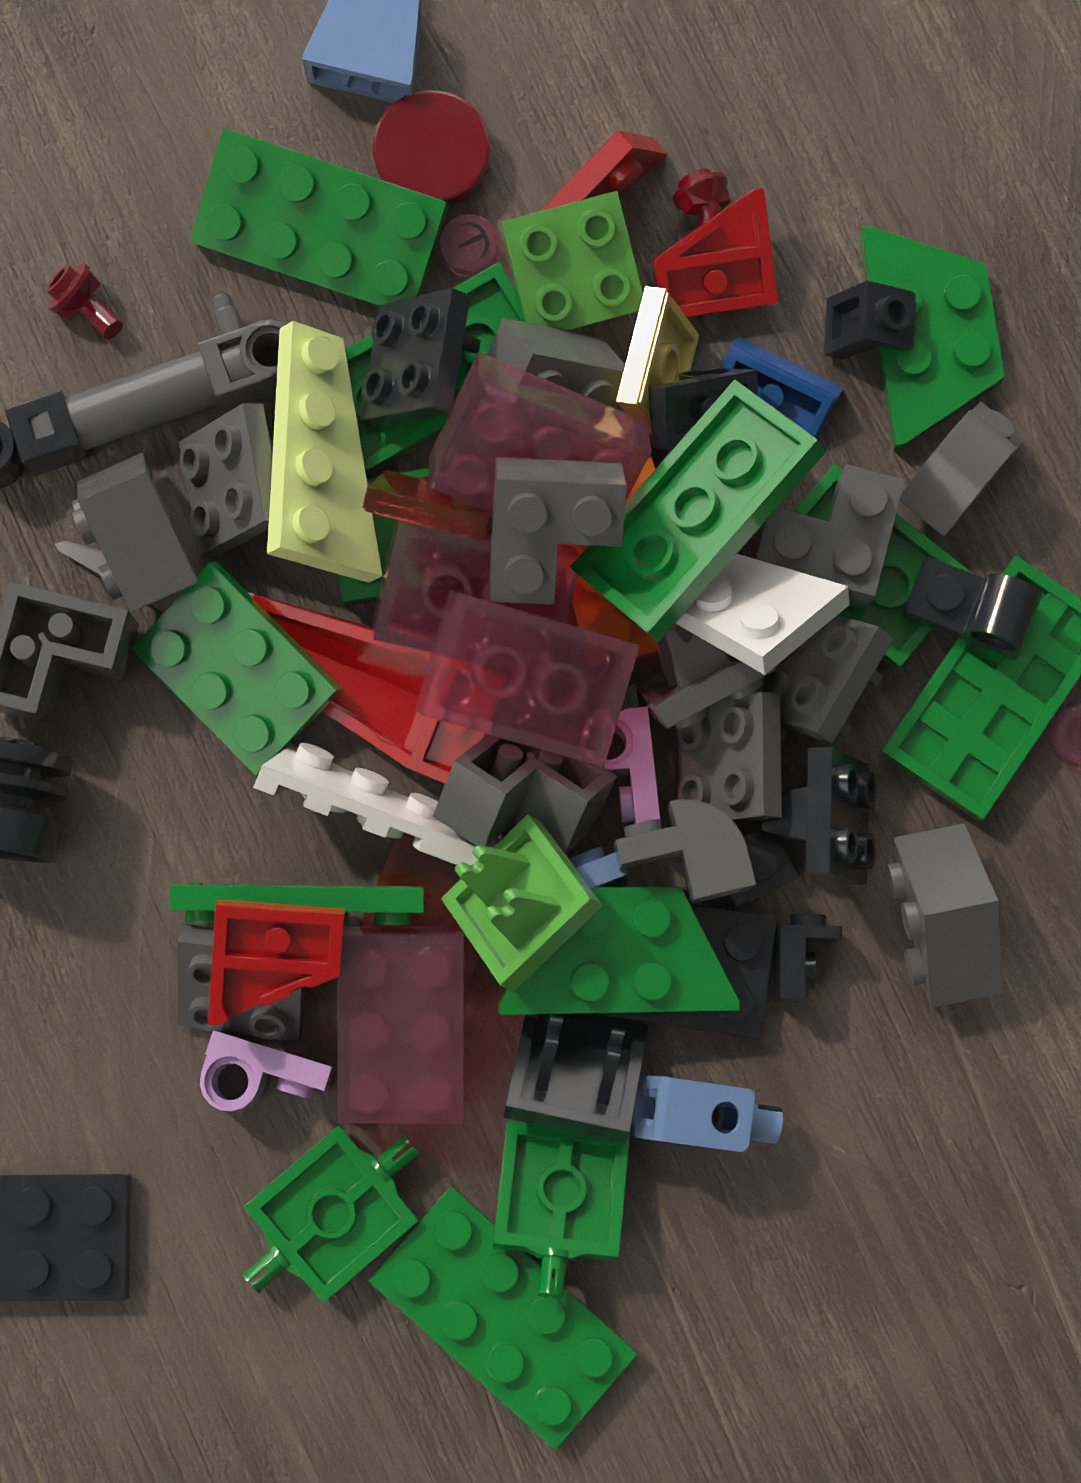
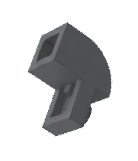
[900,401,1027,537]
[614,799,756,904]

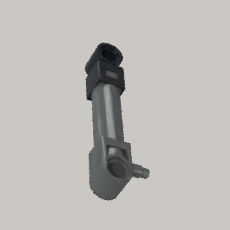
[0,293,286,488]

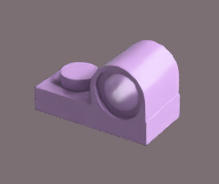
[579,707,660,824]
[200,1031,337,1112]

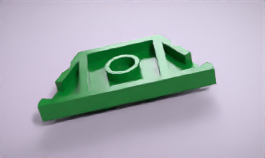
[859,226,1005,451]
[498,886,739,1015]

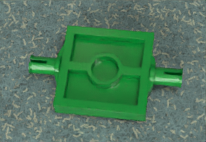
[493,1121,630,1299]
[242,1125,421,1303]

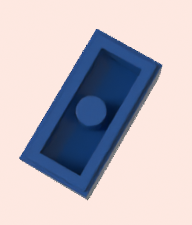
[720,337,843,439]

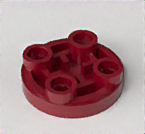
[372,90,490,206]

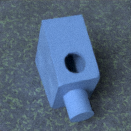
[302,0,422,103]
[630,1076,783,1153]

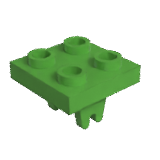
[499,191,643,330]
[441,814,603,992]

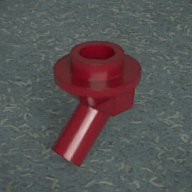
[673,168,732,227]
[45,263,123,339]

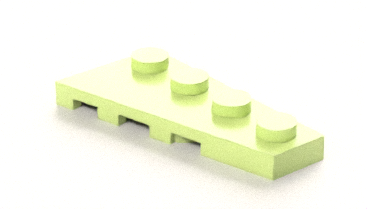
[267,321,383,583]

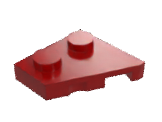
[541,130,668,211]
[651,188,778,317]
[208,899,345,1025]

